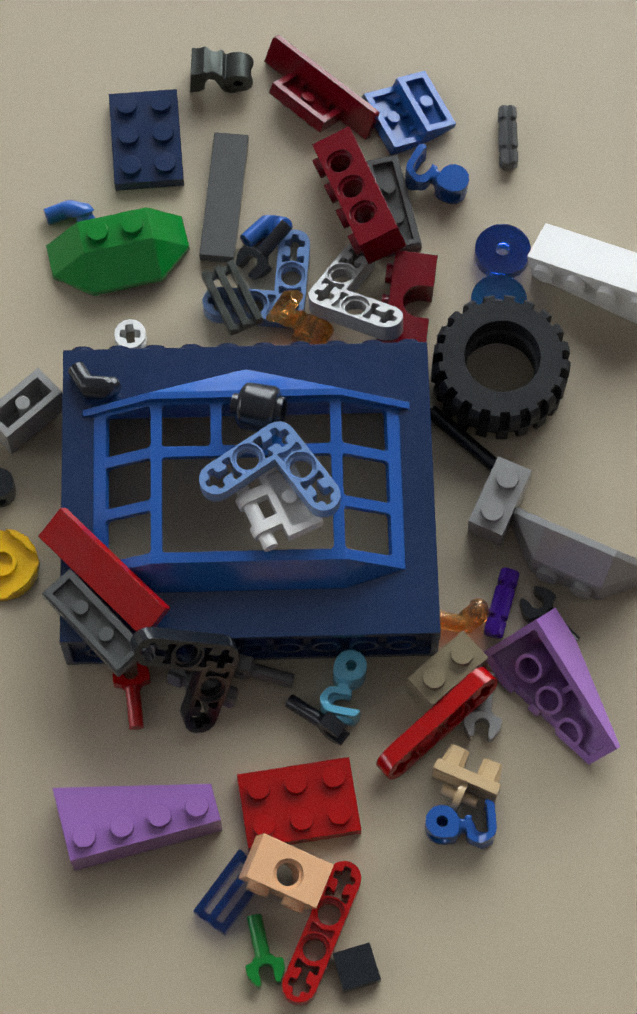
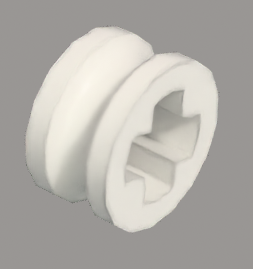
[114,319,147,349]

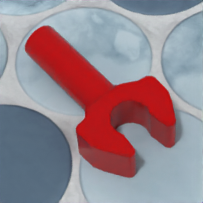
[112,662,151,730]

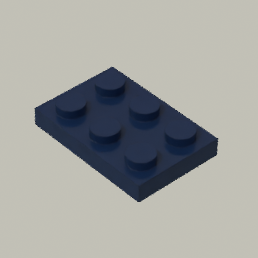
[109,89,184,191]

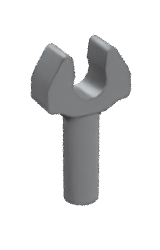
[463,672,502,743]

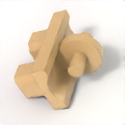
[432,744,502,813]

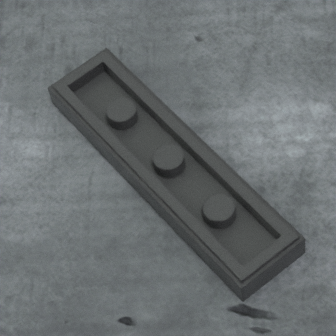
[199,132,249,262]

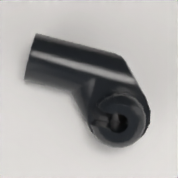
[68,362,121,400]

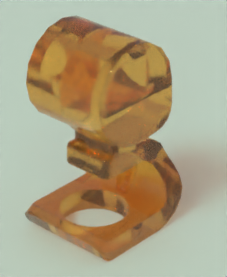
[266,290,335,345]

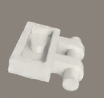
[235,464,323,552]

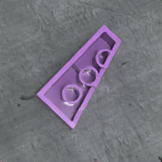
[52,784,222,871]

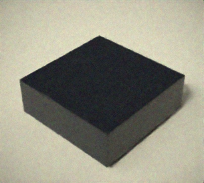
[332,942,381,993]

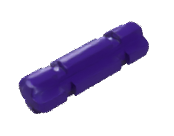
[484,567,520,639]

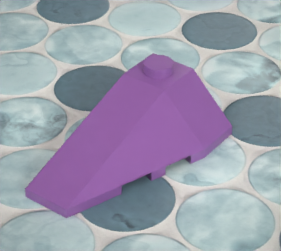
[484,607,620,764]

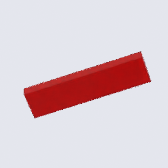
[38,508,171,631]

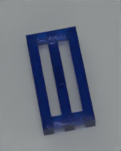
[193,849,255,936]

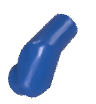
[240,215,293,247]

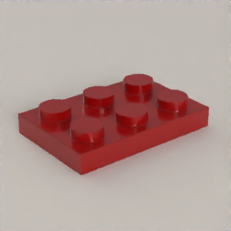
[237,757,362,851]

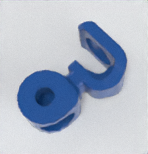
[405,144,469,204]
[425,799,497,849]

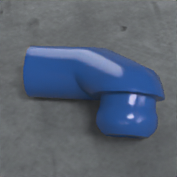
[43,200,95,225]

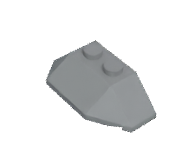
[511,507,637,600]

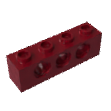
[312,126,407,264]

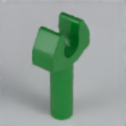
[245,914,285,989]

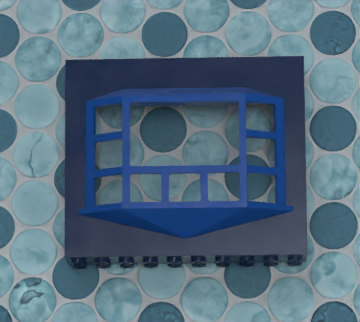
[59,339,441,665]

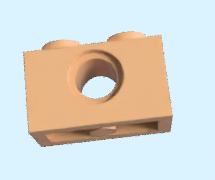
[238,833,334,913]

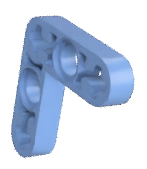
[202,229,310,328]
[199,421,341,517]

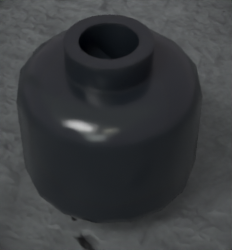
[230,382,288,432]

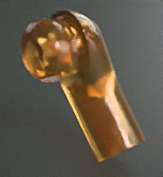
[440,598,489,634]

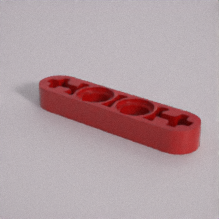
[376,666,498,780]
[282,861,362,1006]

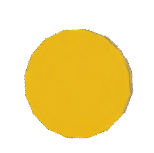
[0,529,40,601]

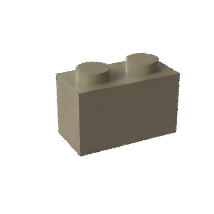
[406,631,488,712]

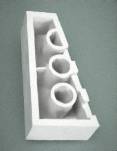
[527,223,637,324]

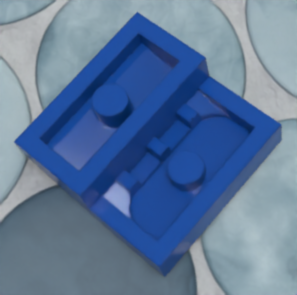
[362,71,456,155]

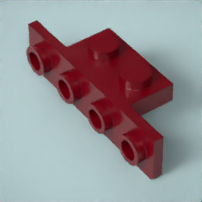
[264,35,379,140]

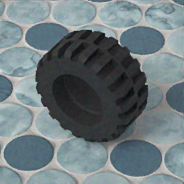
[431,295,571,439]

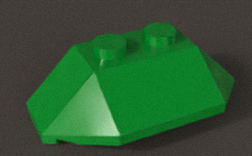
[46,207,190,296]

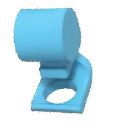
[320,650,367,726]

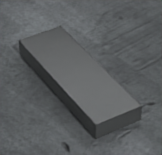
[367,155,422,257]
[42,569,146,677]

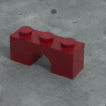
[376,250,438,343]

